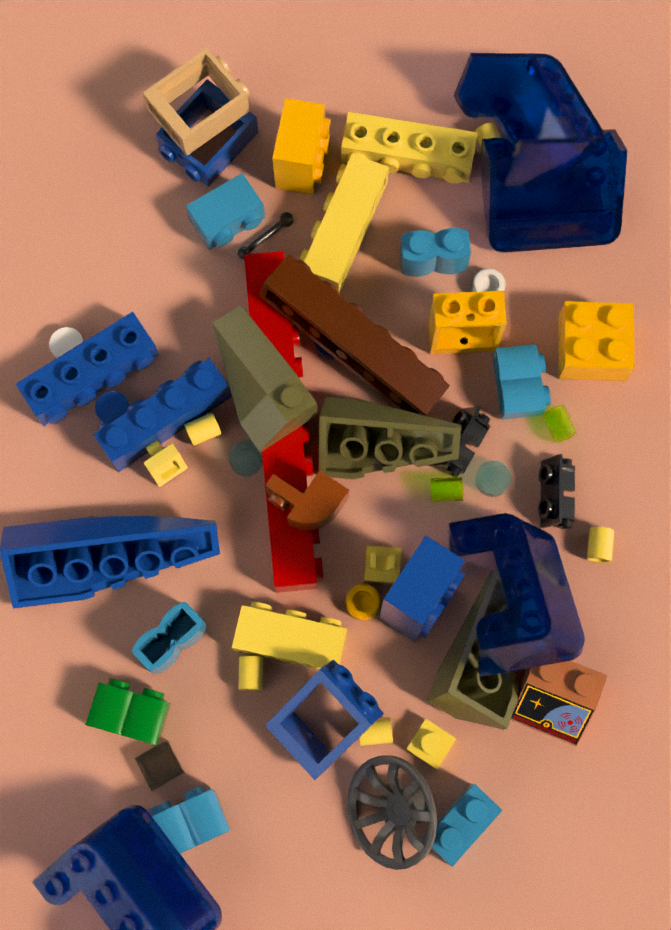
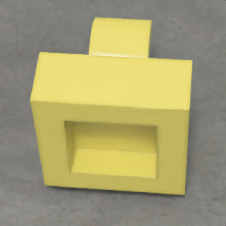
[143,440,188,487]
[364,546,401,584]

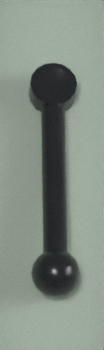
[238,212,293,259]

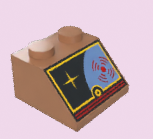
[511,648,608,746]

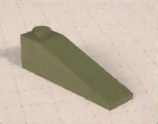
[212,305,318,453]
[319,396,461,479]
[426,570,522,730]

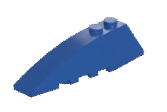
[0,516,220,609]

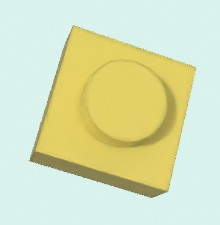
[406,719,456,770]

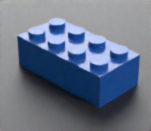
[379,535,466,642]

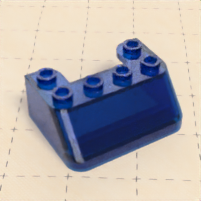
[453,53,605,186]
[482,129,628,253]
[448,513,585,677]
[32,805,222,930]

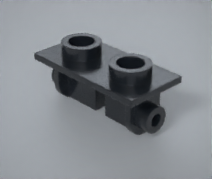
[431,406,490,478]
[538,454,575,529]

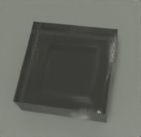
[135,740,185,791]

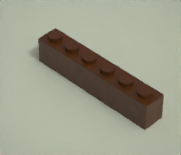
[258,254,450,416]

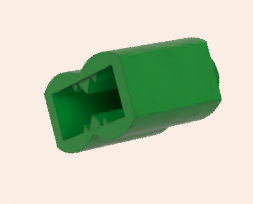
[85,678,171,746]

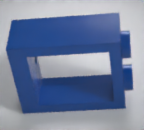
[155,79,259,187]
[265,659,384,780]

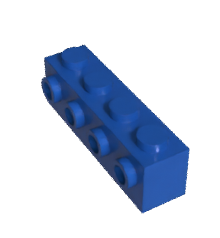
[16,312,159,426]
[93,358,232,472]

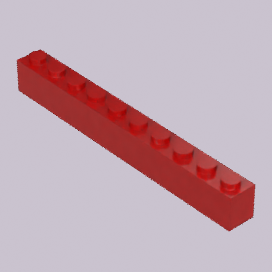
[244,251,324,593]

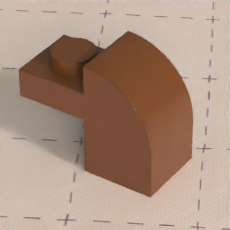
[265,470,349,530]

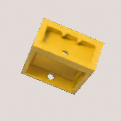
[428,290,507,354]

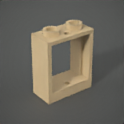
[142,48,250,156]

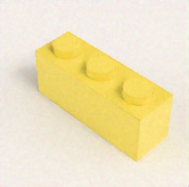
[232,602,347,670]

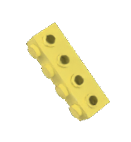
[341,112,478,184]
[300,154,389,294]

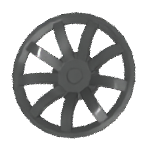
[347,755,437,870]

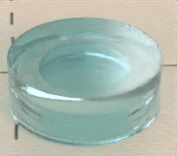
[228,440,263,476]
[475,461,511,497]

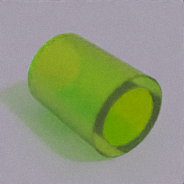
[542,405,577,443]
[430,477,464,503]

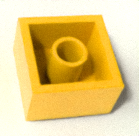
[272,98,331,195]
[558,301,635,381]

